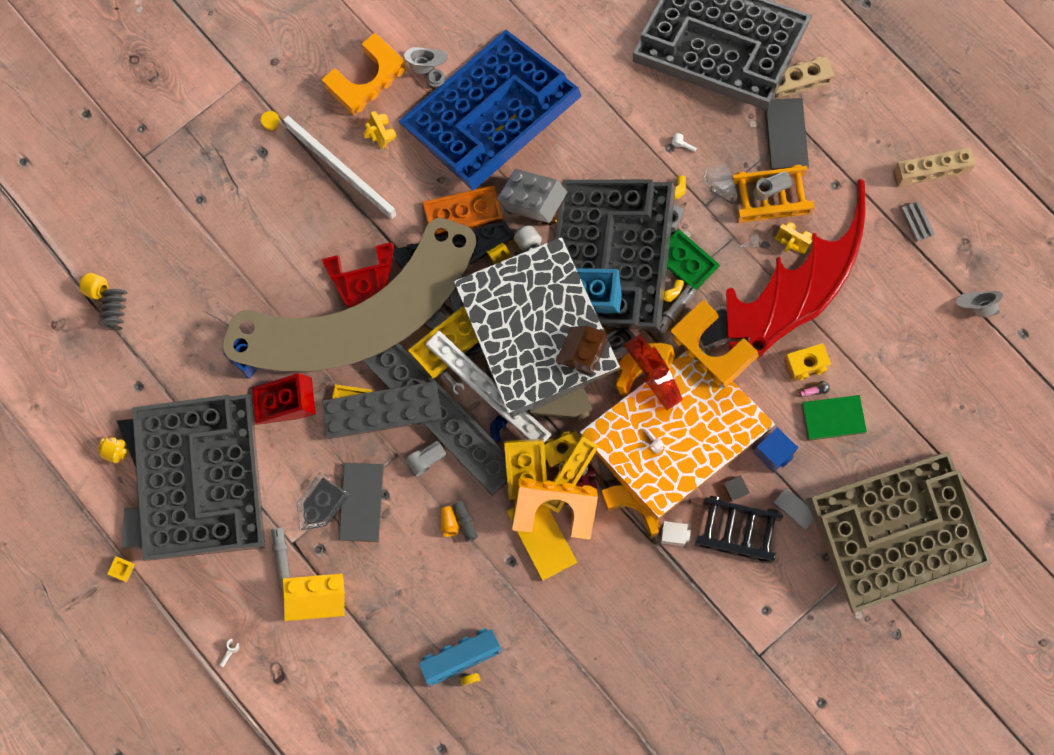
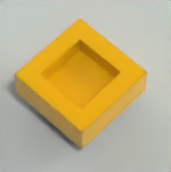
[487,243,512,265]
[108,556,135,582]

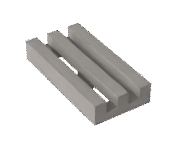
[901,201,935,242]

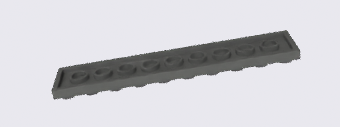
[362,343,507,496]

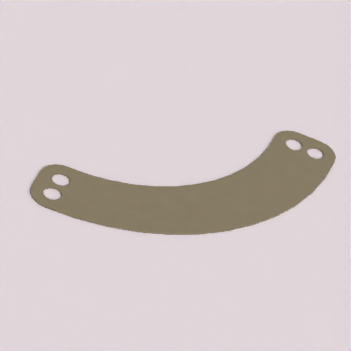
[223,218,476,371]

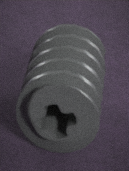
[98,289,128,330]

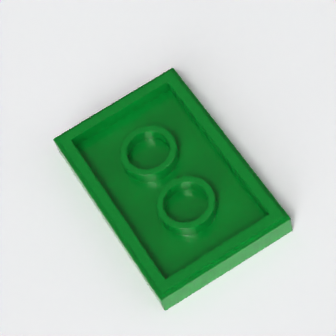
[667,228,720,291]
[802,395,867,441]

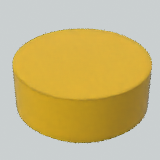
[261,111,280,130]
[460,673,481,686]

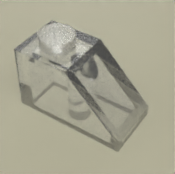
[702,163,738,204]

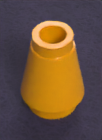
[440,506,459,537]

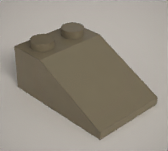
[529,388,593,421]

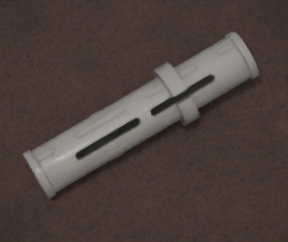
[655,285,697,336]
[271,528,291,588]

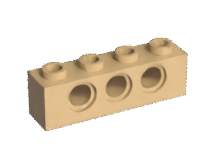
[774,57,835,99]
[894,147,976,187]

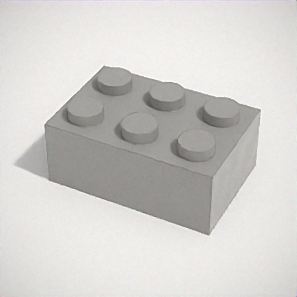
[497,169,567,223]

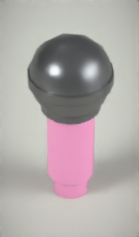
[800,381,830,397]

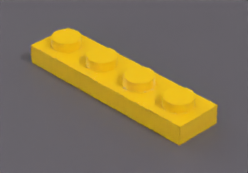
[542,435,599,513]

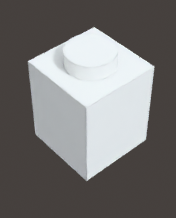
[661,521,691,547]

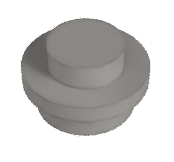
[427,69,445,87]

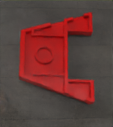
[322,242,394,309]

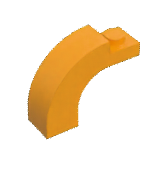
[616,343,675,397]
[601,485,661,537]

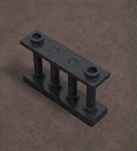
[695,496,783,563]

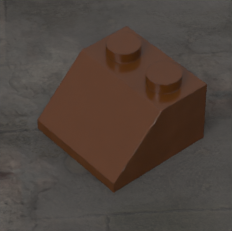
[556,326,607,375]

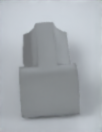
[753,171,792,201]
[405,441,447,477]

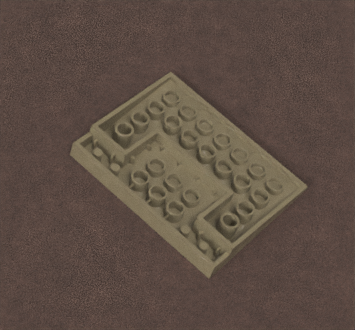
[806,452,992,613]

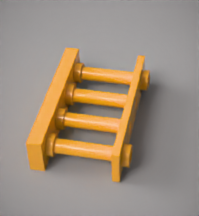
[731,165,815,223]

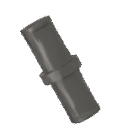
[452,501,478,542]

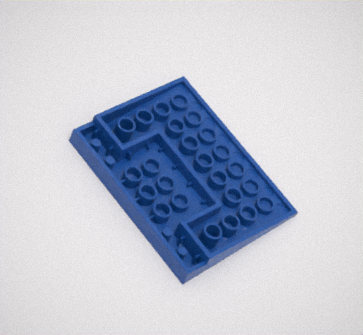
[399,30,582,191]

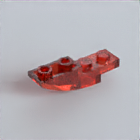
[624,334,683,411]

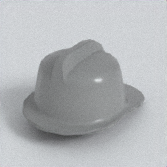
[404,47,448,74]
[956,291,1003,317]

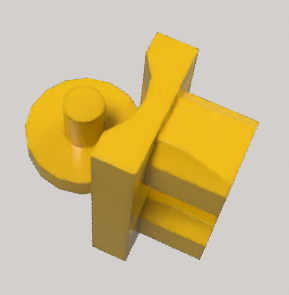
[363,111,396,149]
[775,221,812,255]

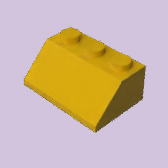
[281,574,345,622]

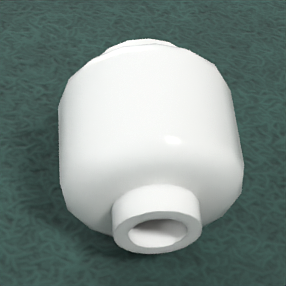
[514,225,542,252]

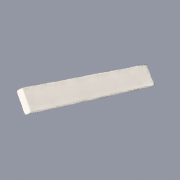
[284,116,396,219]
[425,331,551,443]

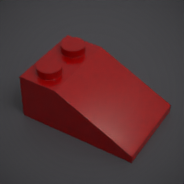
[252,373,316,425]

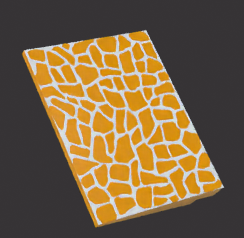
[579,347,776,521]

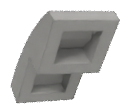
[773,489,814,531]

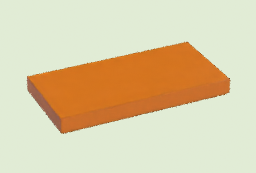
[422,185,503,237]

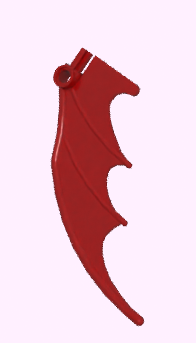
[726,179,866,359]

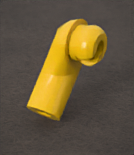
[674,175,686,200]
[663,280,684,302]

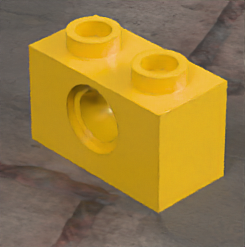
[784,343,831,381]
[544,431,579,471]

